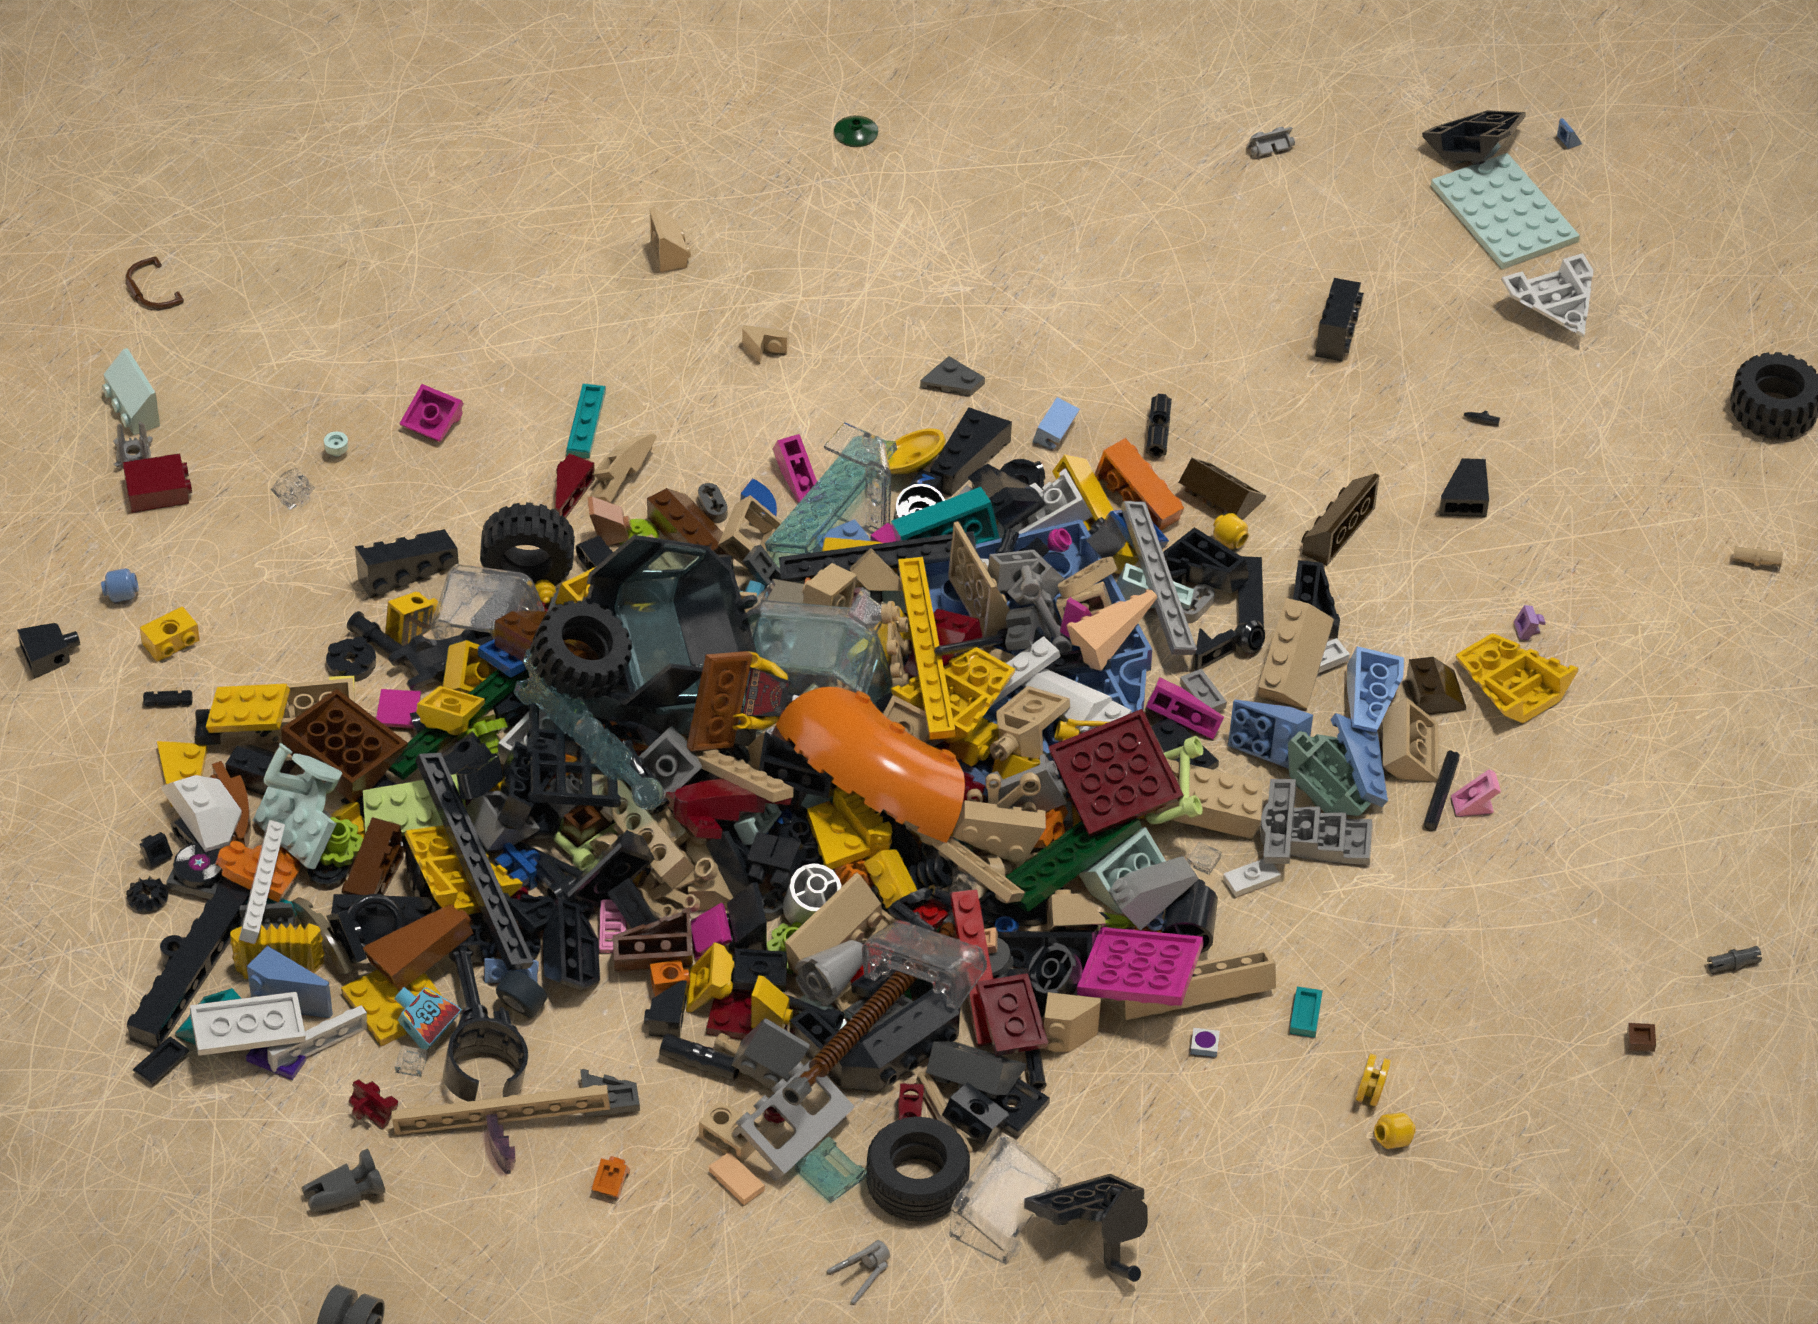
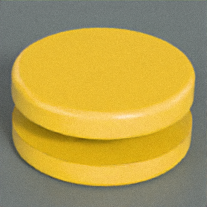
[1355,1053,1391,1107]

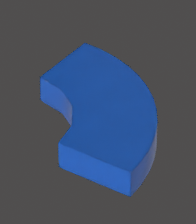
[741,478,777,517]

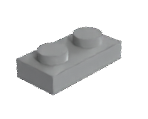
[1180,669,1227,712]

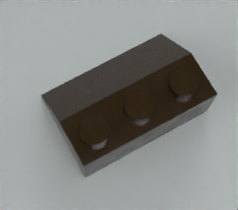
[1178,457,1266,519]

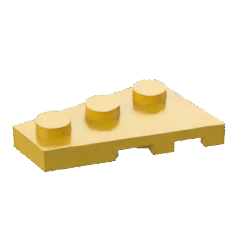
[806,801,870,870]

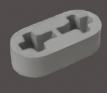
[1183,584,1215,623]

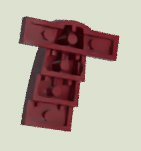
[665,779,791,839]

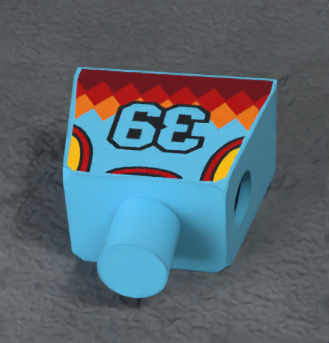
[394,987,462,1052]

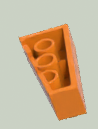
[1095,438,1184,530]

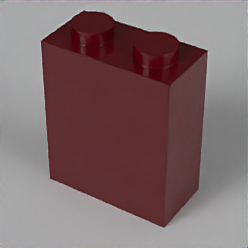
[123,453,192,513]

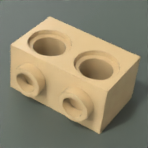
[699,1101,761,1163]

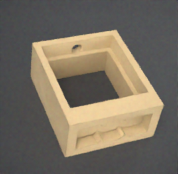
[718,495,785,571]

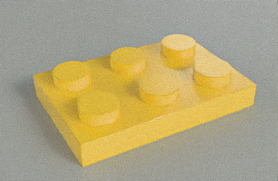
[206,683,290,733]

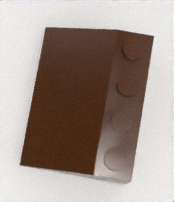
[495,611,599,669]
[281,689,408,803]

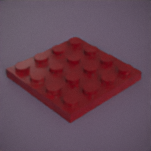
[1048,709,1184,838]

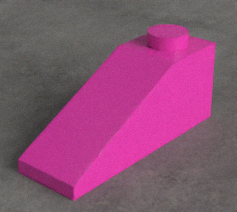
[772,434,824,507]
[1146,677,1224,739]

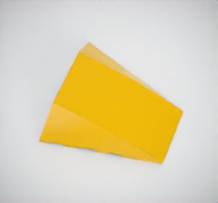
[1456,633,1578,723]
[891,647,1015,744]
[404,825,523,915]

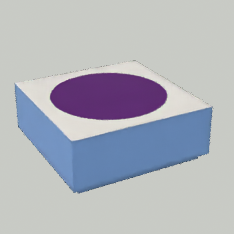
[1190,1028,1220,1057]

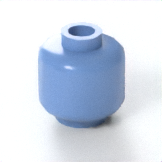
[101,568,139,603]

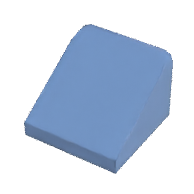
[1557,118,1582,149]

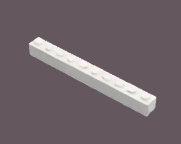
[239,820,285,944]

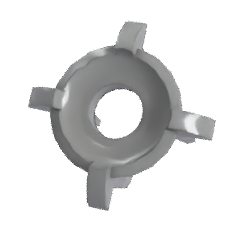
[113,422,153,469]

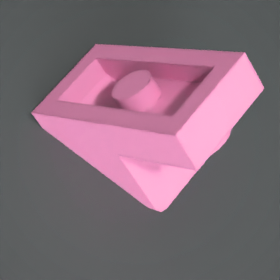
[1451,769,1501,817]

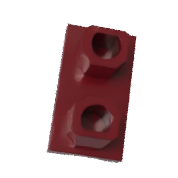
[348,1079,398,1129]

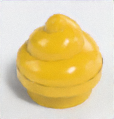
[534,580,556,605]

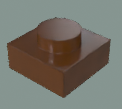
[1627,1023,1656,1052]

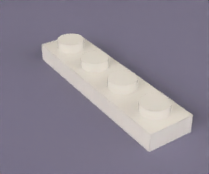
[267,1005,367,1072]

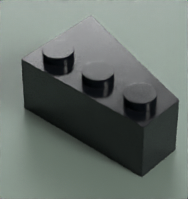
[1163,527,1249,593]
[1293,560,1340,639]

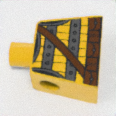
[385,592,440,646]

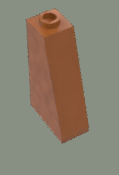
[363,904,473,991]

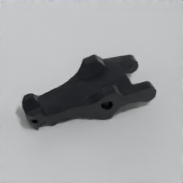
[388,628,477,691]

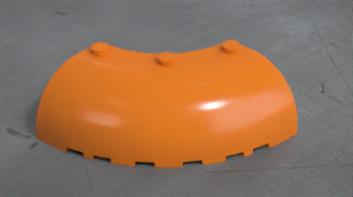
[776,687,965,843]

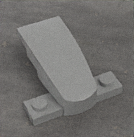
[1260,779,1373,865]

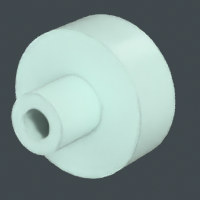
[324,432,348,457]

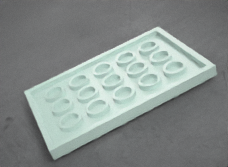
[1431,153,1580,269]

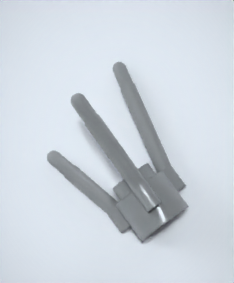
[827,1240,890,1304]

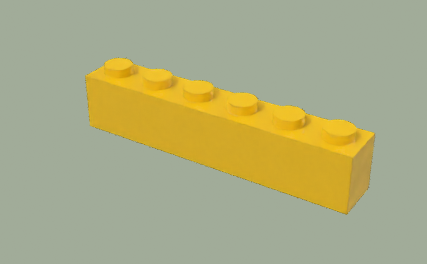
[1052,454,1139,574]

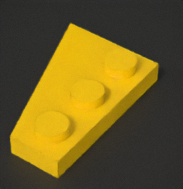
[157,741,208,807]

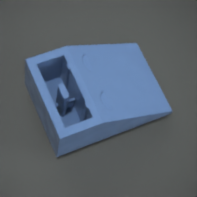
[1228,699,1313,769]

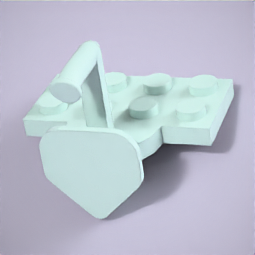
[252,743,342,869]

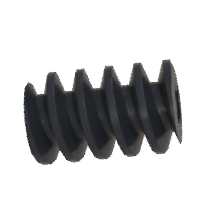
[906,855,953,890]

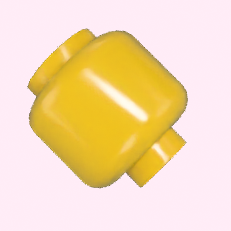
[1213,513,1249,549]
[1374,1112,1416,1149]

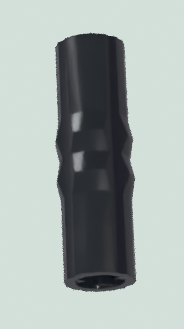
[659,1033,740,1081]

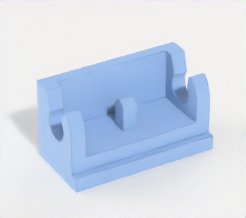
[1032,397,1080,449]

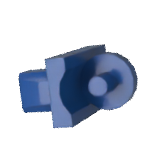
[494,842,540,890]

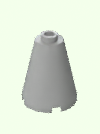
[795,940,867,1006]

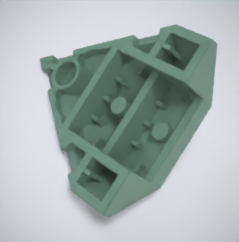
[1288,731,1371,816]

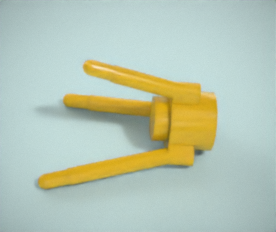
[1055,718,1108,742]

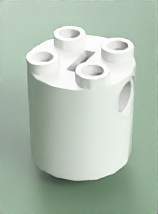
[783,864,841,925]

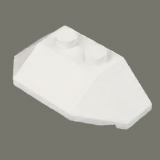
[162,775,242,852]

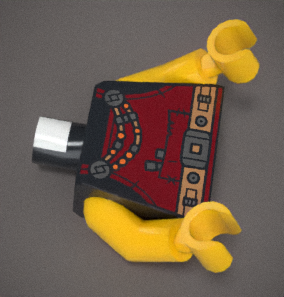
[732,651,802,730]

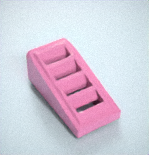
[599,900,627,953]

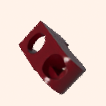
[898,1083,924,1120]

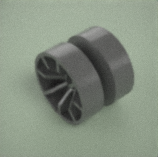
[317,1284,385,1324]

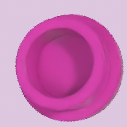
[1047,528,1072,553]

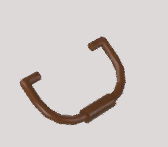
[125,256,184,309]

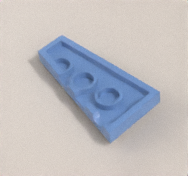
[1330,713,1388,807]

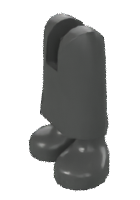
[301,1148,386,1212]

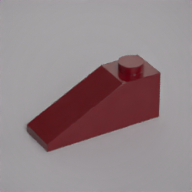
[555,453,595,518]

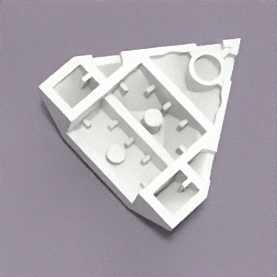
[1501,253,1593,337]

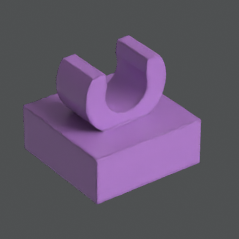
[1513,605,1546,640]

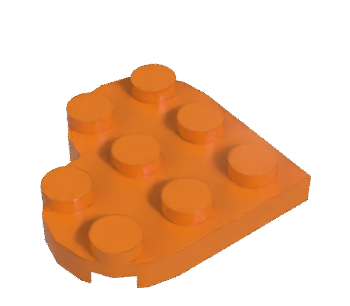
[215,841,301,902]

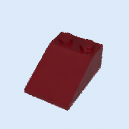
[904,609,983,679]

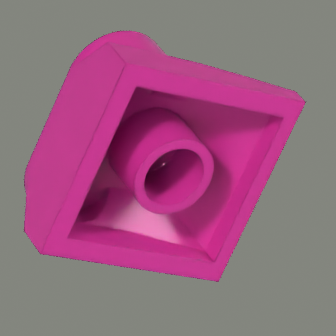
[399,384,464,442]

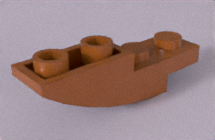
[210,761,251,848]

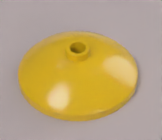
[878,428,946,474]

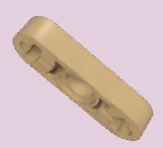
[1057,557,1117,598]

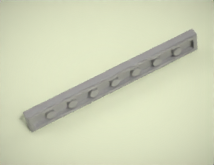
[1121,501,1197,655]

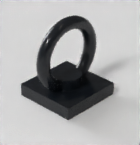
[326,894,406,963]

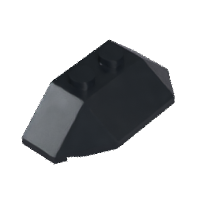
[543,897,600,990]

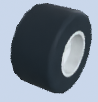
[496,970,547,1018]

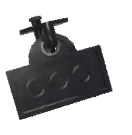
[1024,1174,1148,1282]

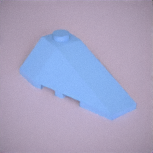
[1347,646,1404,733]

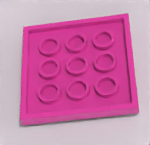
[1077,927,1203,1006]

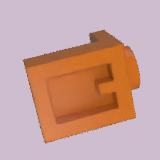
[592,1156,631,1198]

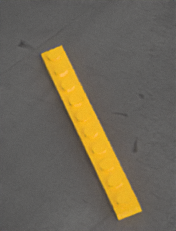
[898,557,955,740]

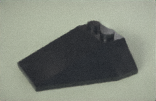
[1422,110,1526,164]

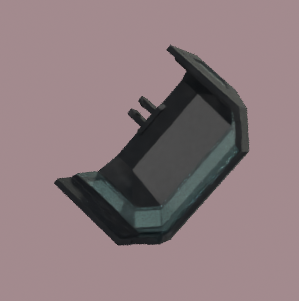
[582,535,762,708]

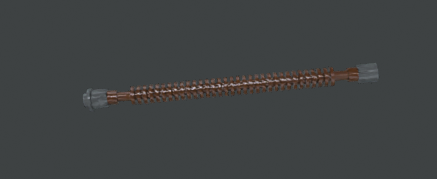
[782,909,957,1106]

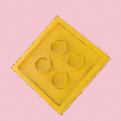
[341,970,444,1047]

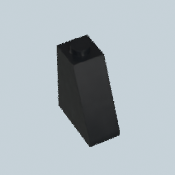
[1439,458,1489,517]

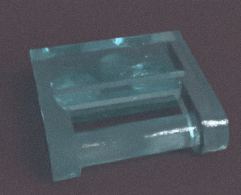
[795,1137,866,1203]

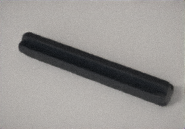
[1424,750,1460,830]

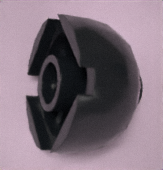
[1029,943,1082,996]

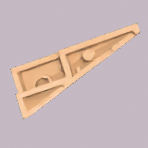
[1067,589,1158,671]

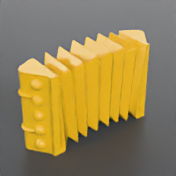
[832,786,892,861]
[230,923,325,979]

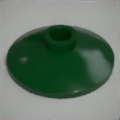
[834,115,878,147]

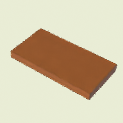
[687,651,753,751]

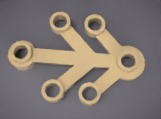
[881,601,912,687]
[967,772,1041,812]
[637,851,718,917]

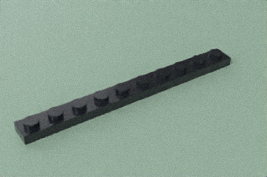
[415,753,534,971]

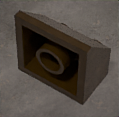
[1406,657,1466,715]

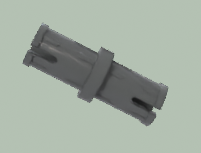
[1707,946,1762,973]

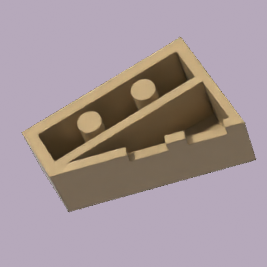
[953,800,1046,865]

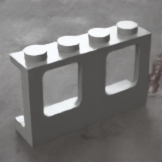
[732,1059,855,1181]

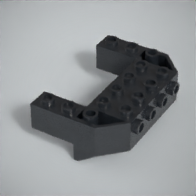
[789,939,962,1091]

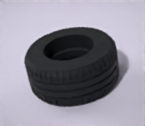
[866,1116,970,1221]

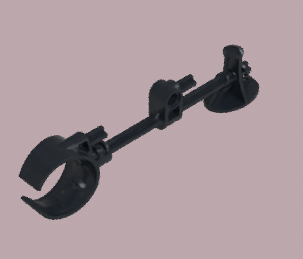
[405,842,528,1102]

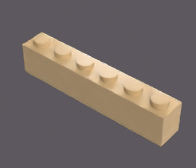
[1118,948,1276,1020]

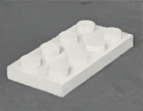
[190,992,306,1056]

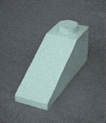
[1116,563,1194,609]

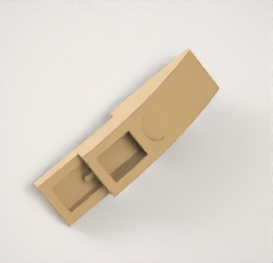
[590,433,657,503]

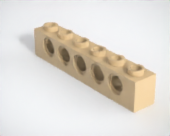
[592,774,695,889]

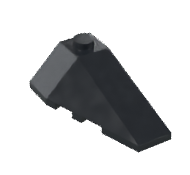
[968,463,1046,529]
[997,930,1099,973]

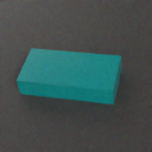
[1289,986,1323,1038]

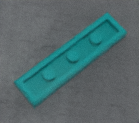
[566,383,606,458]

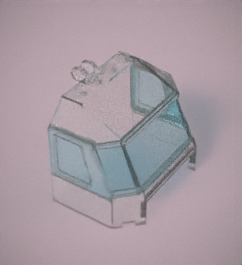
[742,580,909,735]

